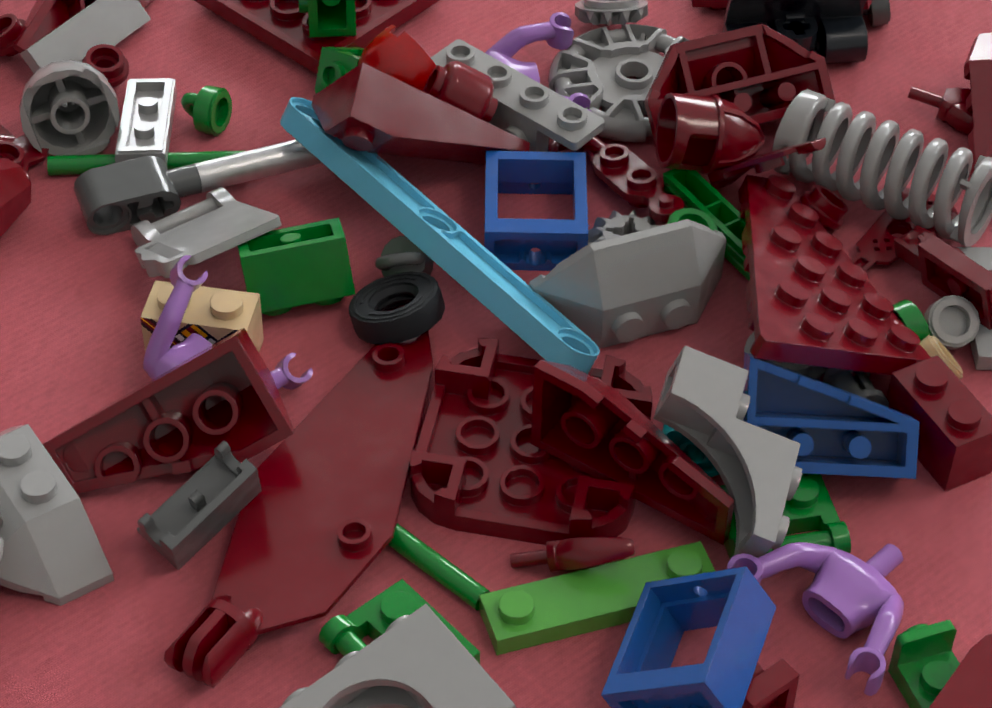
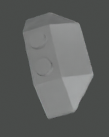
[529,219,727,349]
[0,424,114,606]

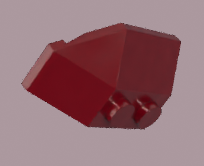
[644,24,835,143]

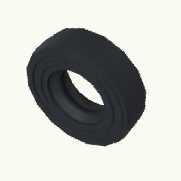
[349,271,445,345]

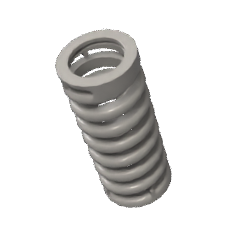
[772,89,992,247]

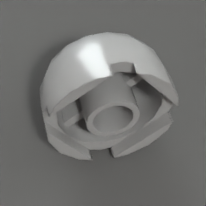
[19,60,120,156]

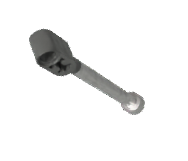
[74,139,322,235]

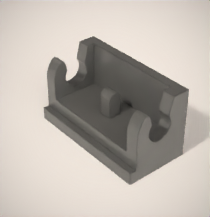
[137,441,262,570]

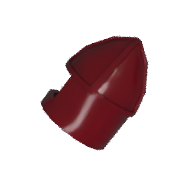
[655,93,765,174]

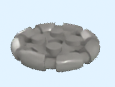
[548,24,689,142]

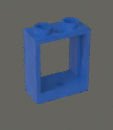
[484,151,588,271]
[601,566,776,708]

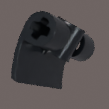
[722,0,868,64]

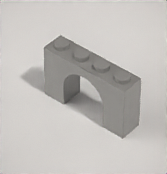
[279,604,516,708]

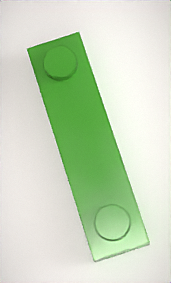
[479,541,715,655]

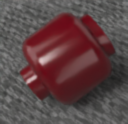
[423,61,498,123]

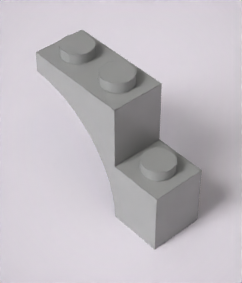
[653,346,802,558]

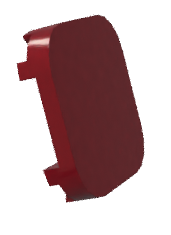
[410,338,652,545]

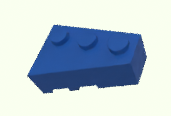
[743,352,920,479]

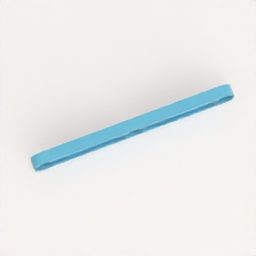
[280,97,600,374]

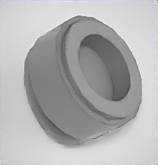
[924,295,980,350]

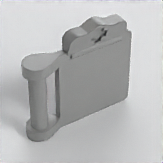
[131,187,282,278]

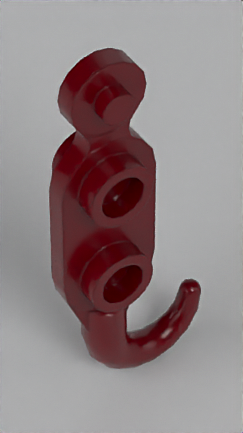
[547,136,684,223]

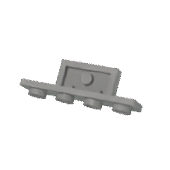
[431,39,605,152]

